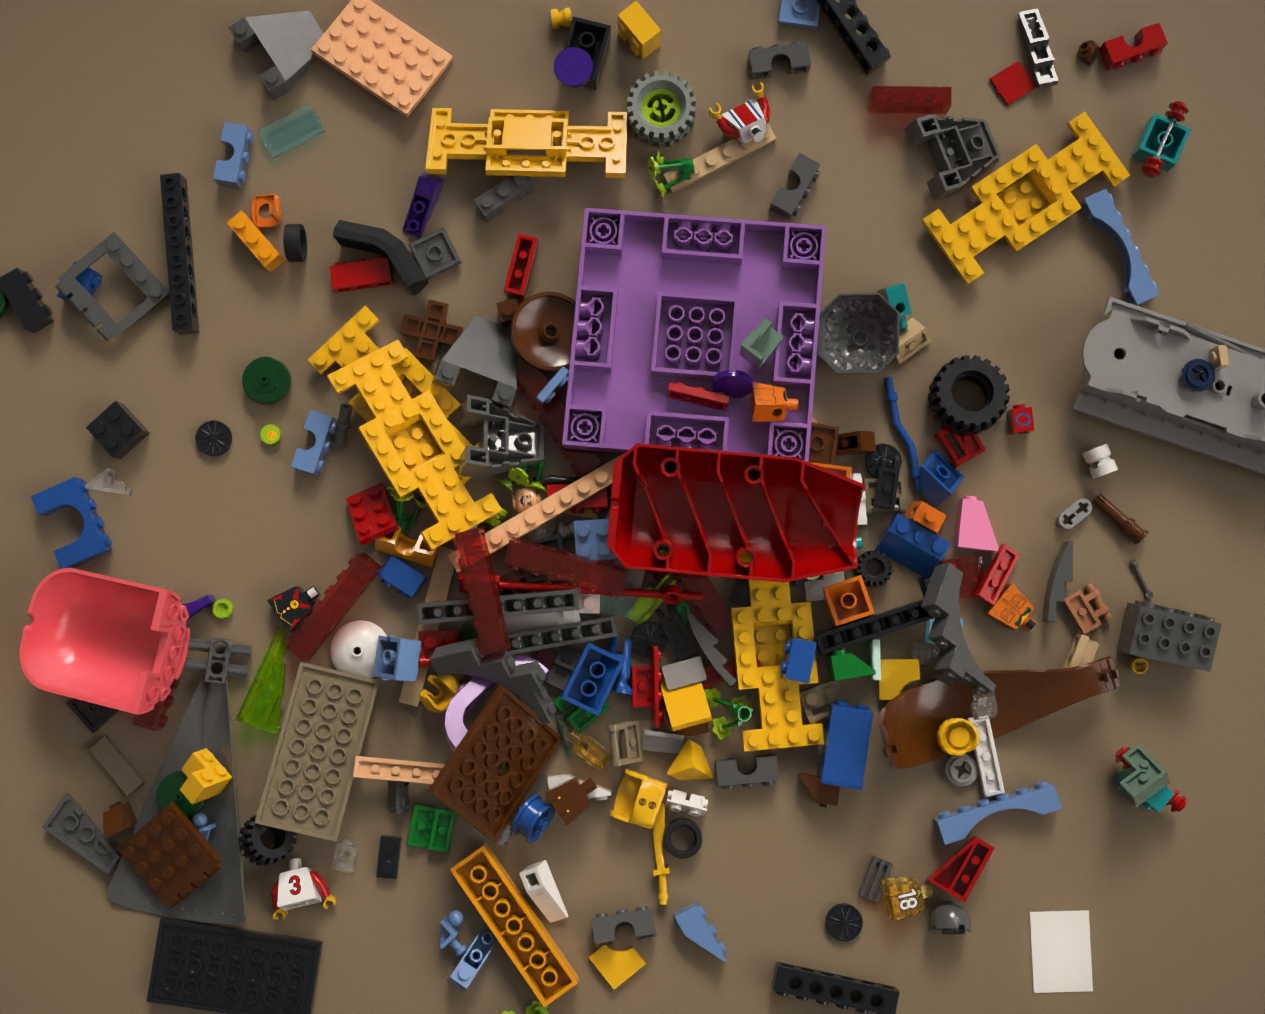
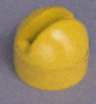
[1130,657,1149,674]

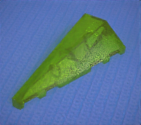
[235,626,288,734]

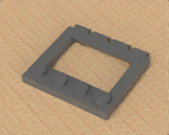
[55,232,170,341]

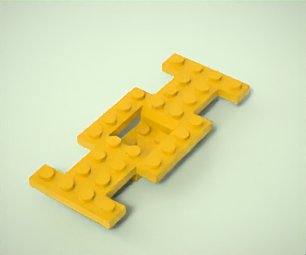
[425,108,628,178]
[921,111,1130,286]
[308,306,479,485]
[327,340,502,551]
[730,552,824,752]

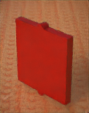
[990,61,1036,106]

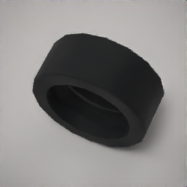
[283,224,307,262]
[664,818,702,859]

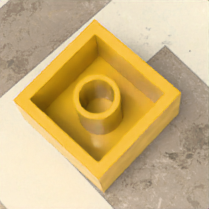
[617,1,661,60]

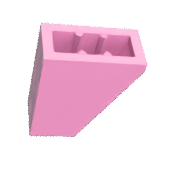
[954,496,999,552]

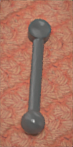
[1130,560,1153,599]

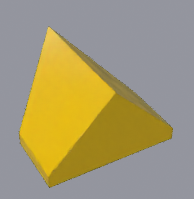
[667,739,714,781]

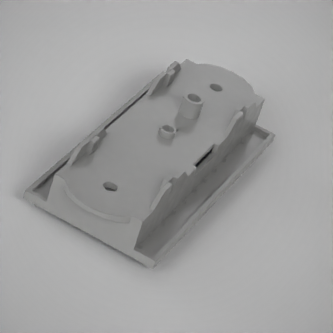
[1071,297,1265,475]

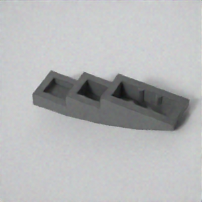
[1018,8,1059,89]
[1043,541,1073,622]
[687,613,737,689]

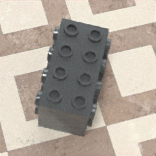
[1117,600,1221,672]

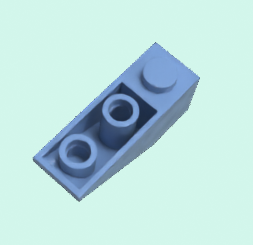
[674,901,727,961]
[446,925,498,993]

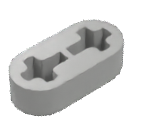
[1056,499,1092,529]

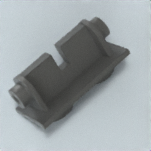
[388,780,410,814]

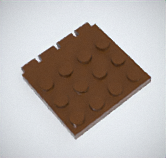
[117,801,223,908]

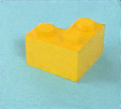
[179,748,232,805]

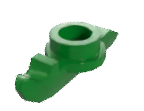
[675,600,690,628]

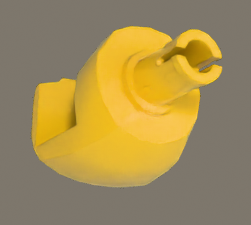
[419,674,465,713]

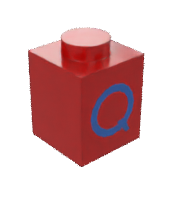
[1007,404,1034,435]

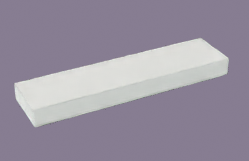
[967,714,1005,798]

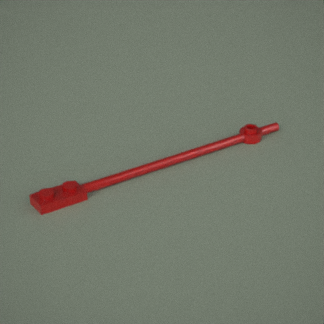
[458,573,703,604]

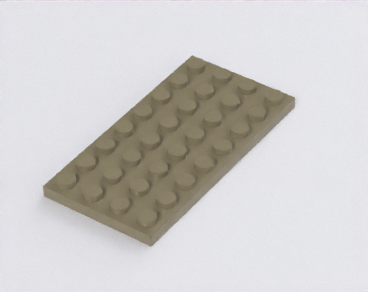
[254,662,380,842]

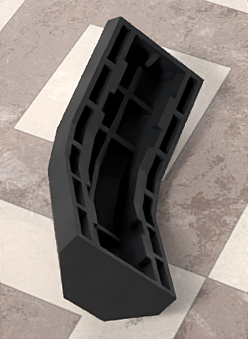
[333,220,429,296]

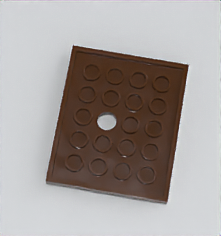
[428,684,563,843]

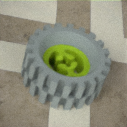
[627,70,696,147]

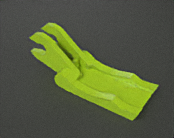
[625,574,676,626]

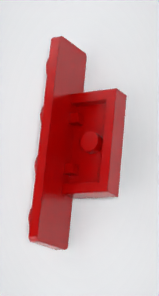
[631,645,662,728]

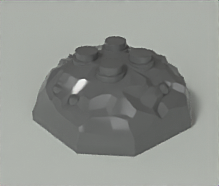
[817,293,900,374]

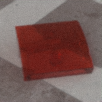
[940,556,985,598]

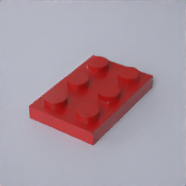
[346,482,399,546]

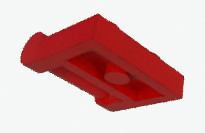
[934,426,986,469]
[418,630,459,668]

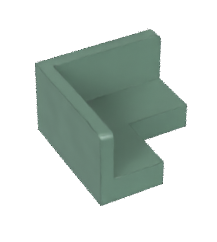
[739,318,783,369]
[1120,743,1170,807]

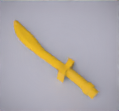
[653,803,670,905]

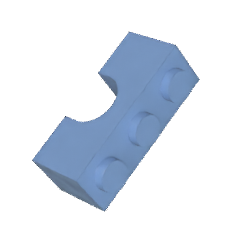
[213,122,254,188]
[291,410,336,476]

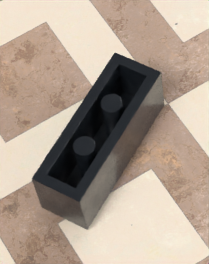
[0,268,54,333]

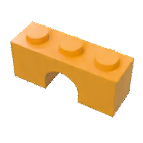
[227,210,285,273]
[375,527,439,567]

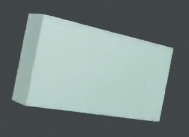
[869,639,881,680]

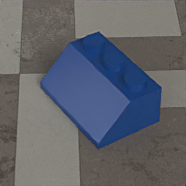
[875,513,951,579]
[560,641,625,716]

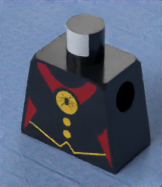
[267,586,320,632]

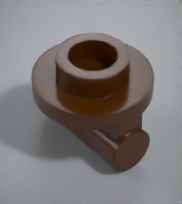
[1078,40,1100,65]

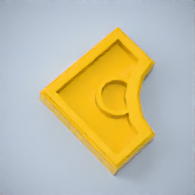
[879,659,920,700]
[588,945,646,990]

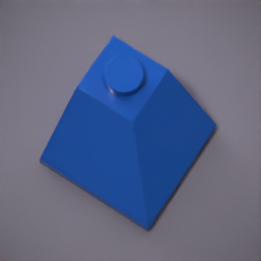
[919,449,965,507]

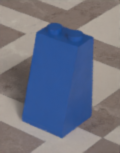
[817,700,873,790]

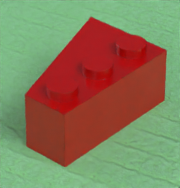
[927,836,995,902]

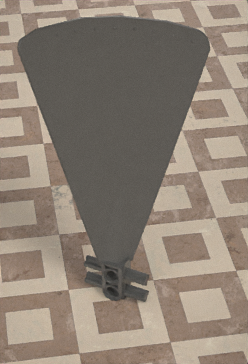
[108,637,252,925]

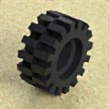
[854,550,893,587]

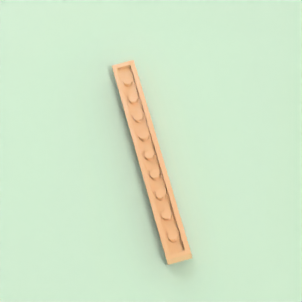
[448,454,623,573]

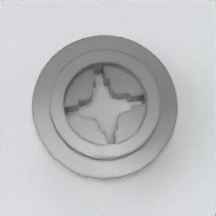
[945,754,978,786]

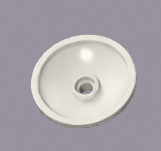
[330,620,387,678]

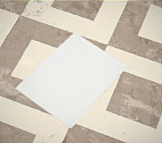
[1030,910,1093,993]

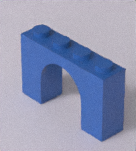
[30,477,112,569]

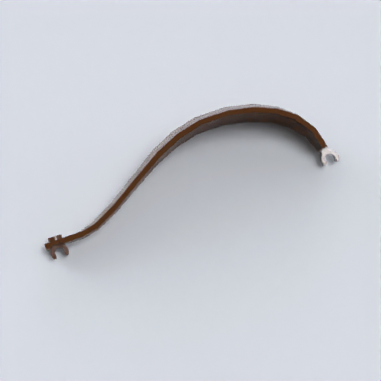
[878,656,1120,770]

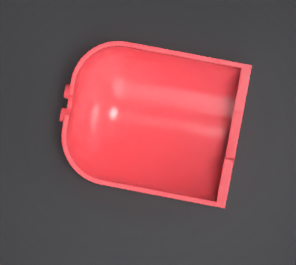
[19,568,190,715]

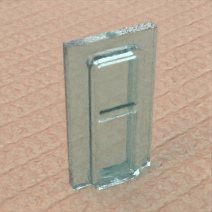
[258,103,325,159]
[600,557,646,619]

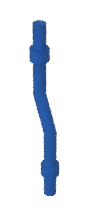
[884,377,921,493]

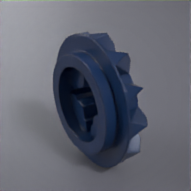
[1180,359,1215,392]

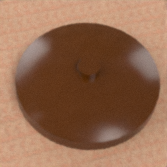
[510,291,576,372]

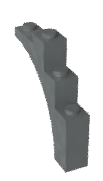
[921,563,996,695]
[429,638,556,724]

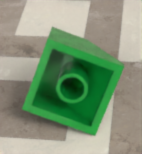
[826,649,876,681]

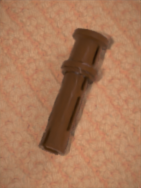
[1092,493,1149,545]

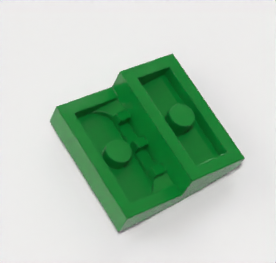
[553,694,610,733]
[406,803,456,852]

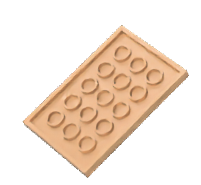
[311,0,453,118]

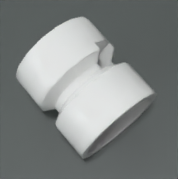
[1082,444,1118,479]

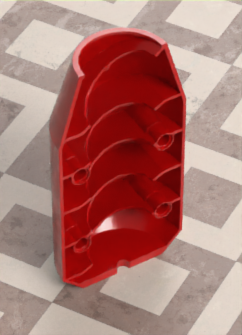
[607,443,866,583]

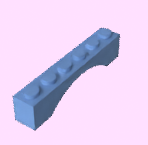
[1079,189,1159,306]
[933,781,1062,845]

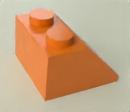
[822,575,875,628]

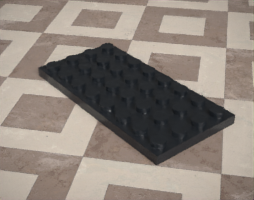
[146,917,323,1014]

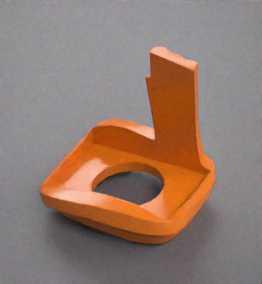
[251,194,281,228]

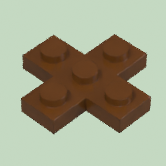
[400,299,463,362]

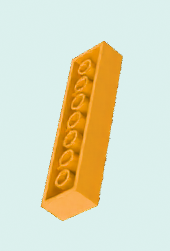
[450,842,579,1007]

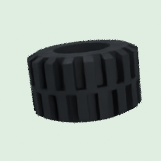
[238,815,296,866]

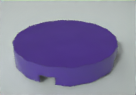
[554,47,593,88]
[712,370,753,398]

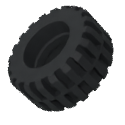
[928,355,1010,435]

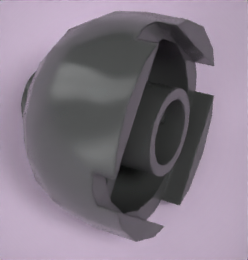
[929,901,971,935]

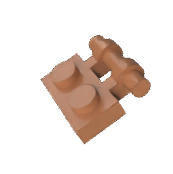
[1063,583,1112,634]

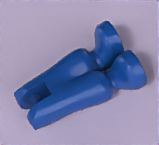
[608,636,632,696]

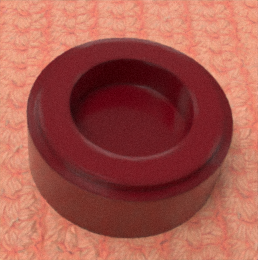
[536,648,556,668]

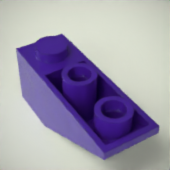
[403,172,445,238]

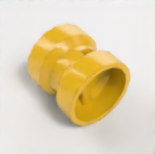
[551,7,572,29]

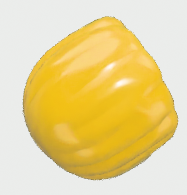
[937,718,980,756]

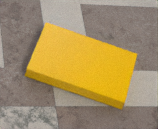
[660,677,713,731]

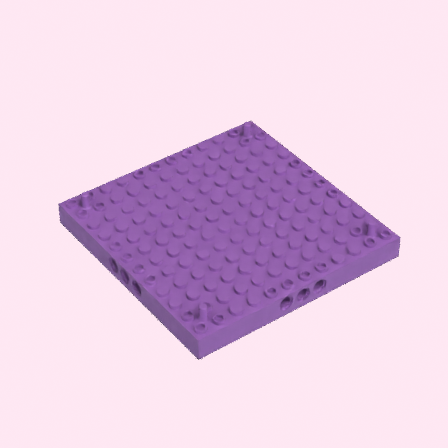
[562,208,826,462]

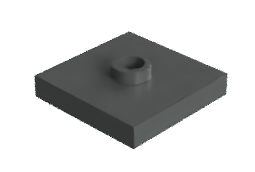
[409,227,462,280]

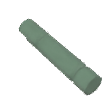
[556,713,576,756]

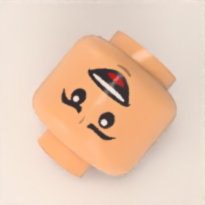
[512,488,541,514]

